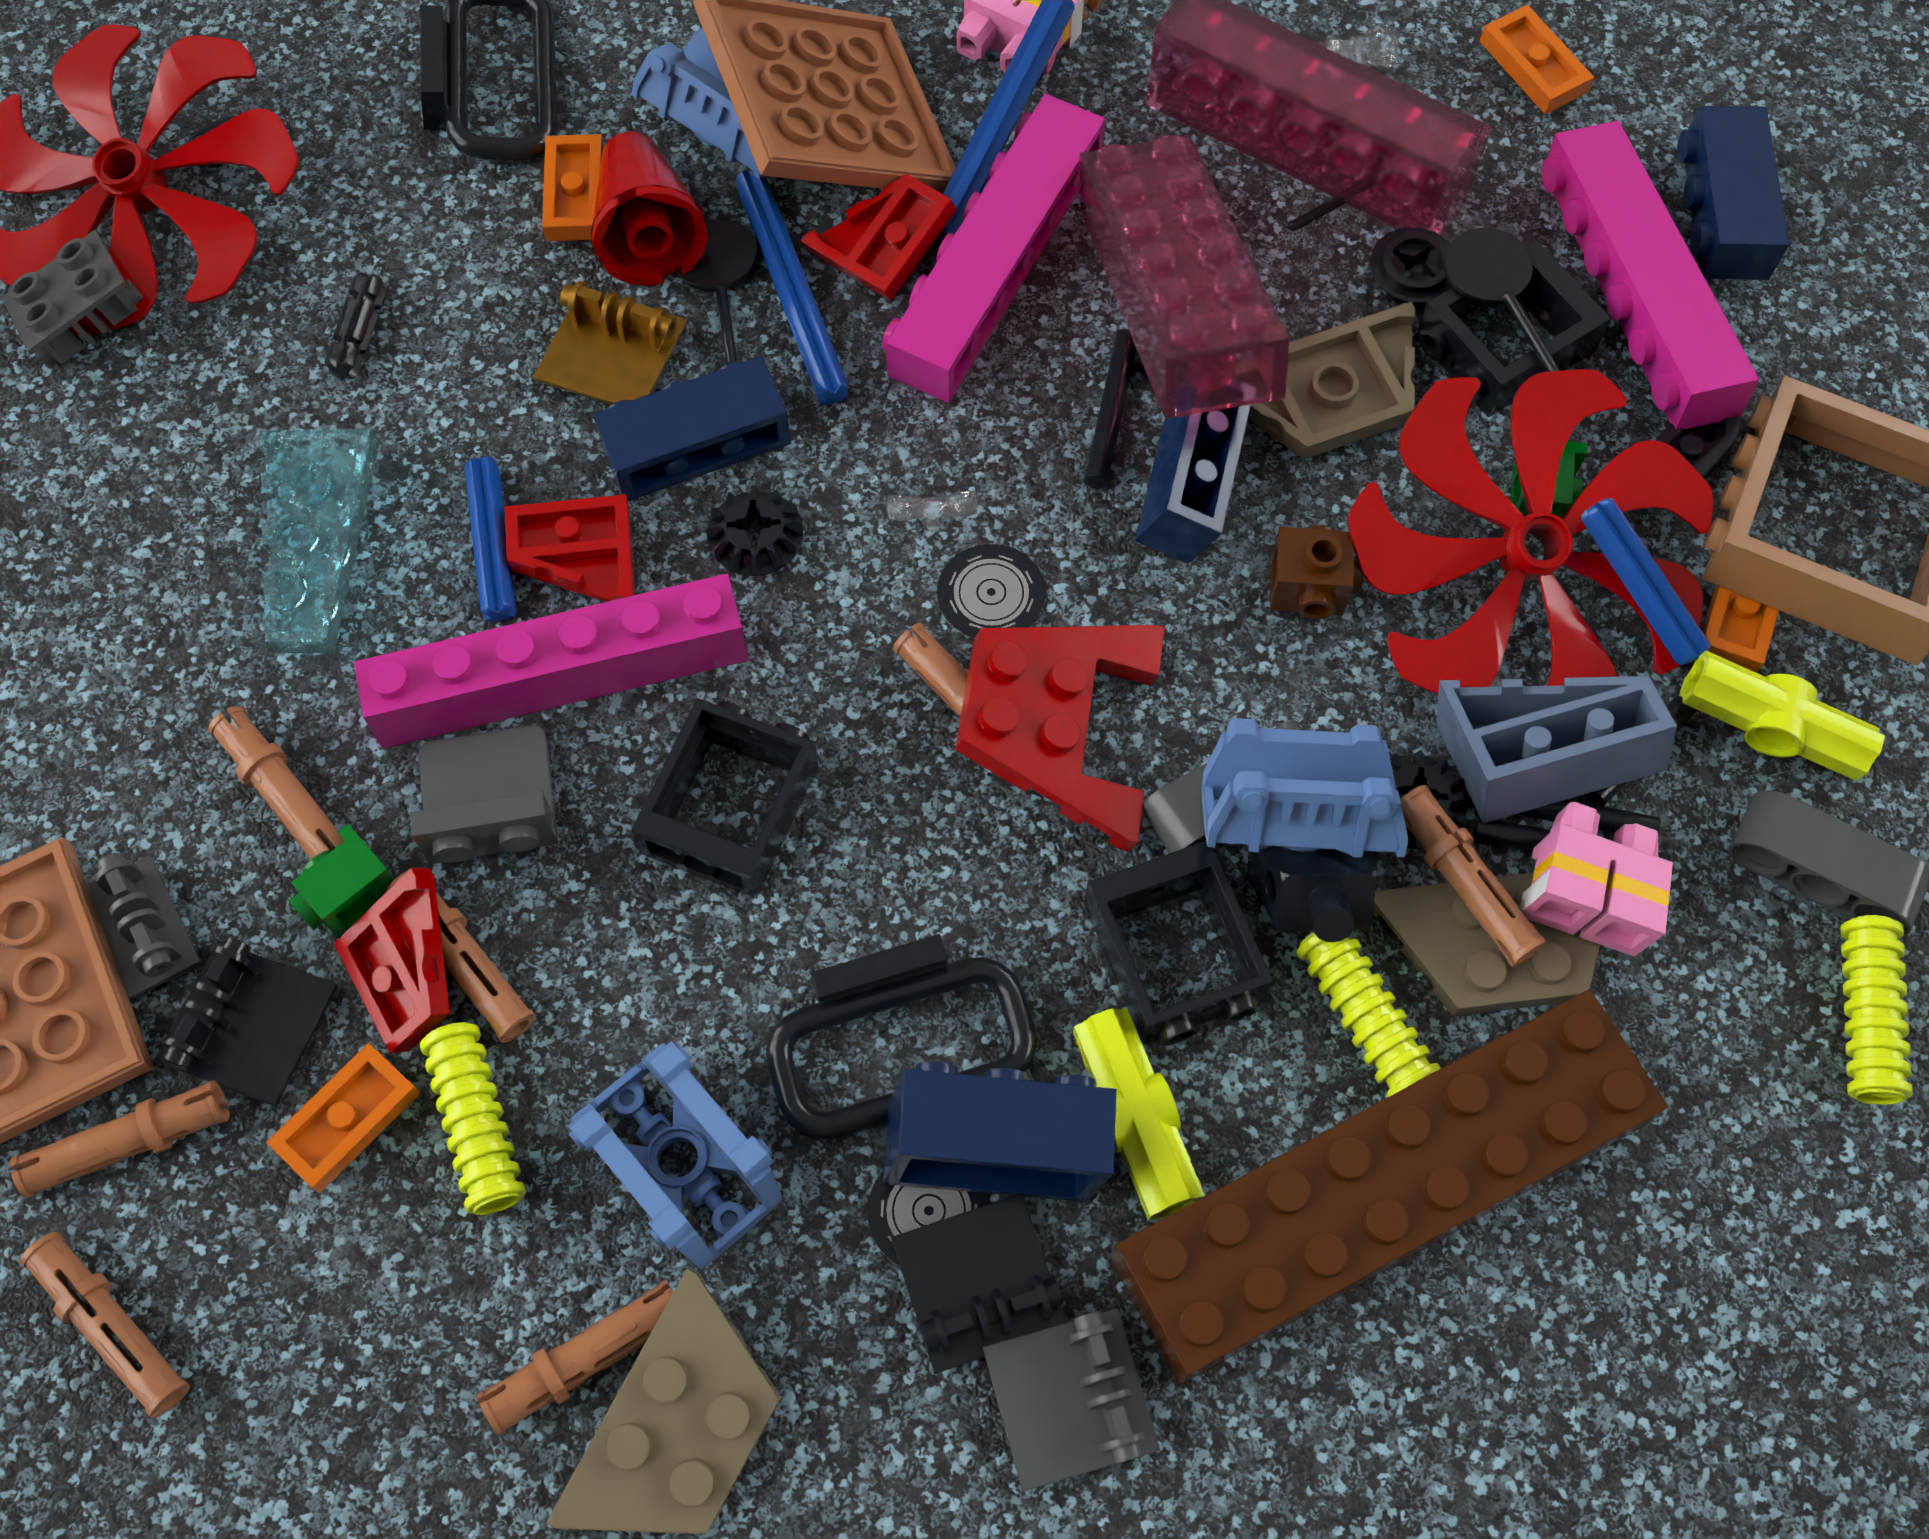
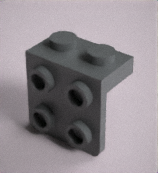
[410,725,559,864]

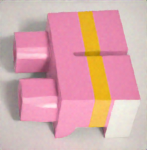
[957,0,1084,75]
[1519,802,1673,957]

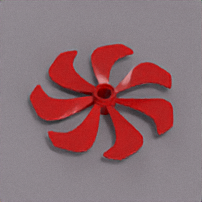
[0,24,300,336]
[1347,369,1713,695]

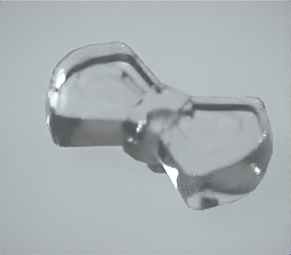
[1318,23,1398,84]
[886,491,978,532]

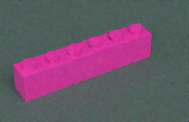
[882,93,1105,403]
[1541,120,1760,430]
[354,573,749,749]

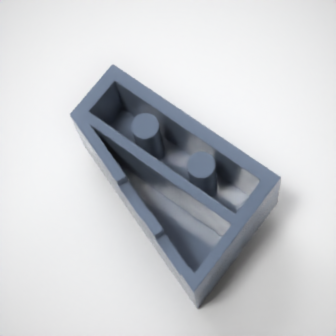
[1436,676,1677,823]

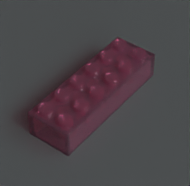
[1146,0,1492,237]
[1079,135,1289,419]

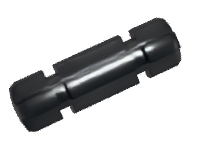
[325,272,386,380]

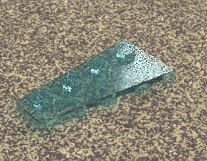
[260,428,380,653]

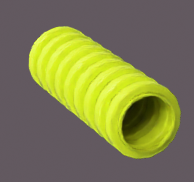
[1840,915,1913,1105]
[1296,932,1441,1097]
[419,1022,527,1215]

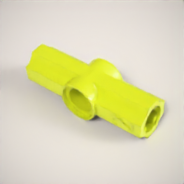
[1679,651,1885,781]
[1073,1008,1205,1221]

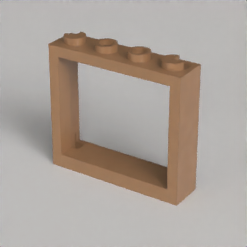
[1702,375,1929,666]

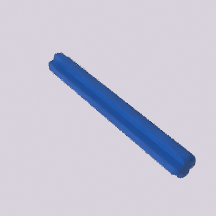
[938,0,1075,238]
[736,170,849,405]

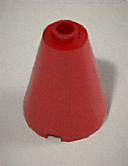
[591,131,708,286]

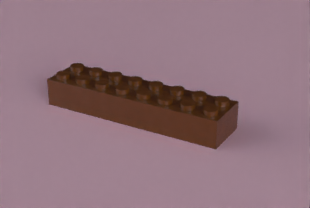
[1110,989,1669,1386]

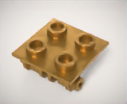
[533,281,687,405]

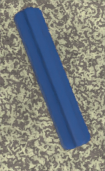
[464,456,517,622]
[1581,497,1710,665]

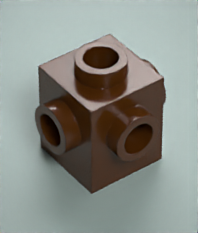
[1269,525,1364,619]

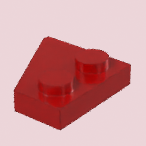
[801,174,957,301]
[505,494,635,602]
[334,868,450,1053]

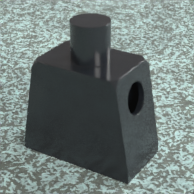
[1247,846,1377,942]

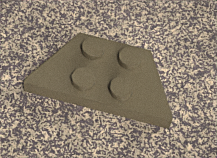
[1218,302,1415,459]
[1373,872,1600,1016]
[546,1267,781,1534]

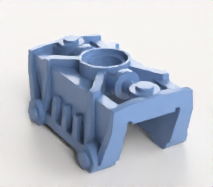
[631,27,766,179]
[1201,718,1408,858]
[568,1041,782,1270]

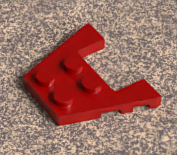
[955,625,1165,852]

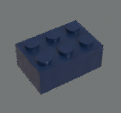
[883,1061,1117,1202]

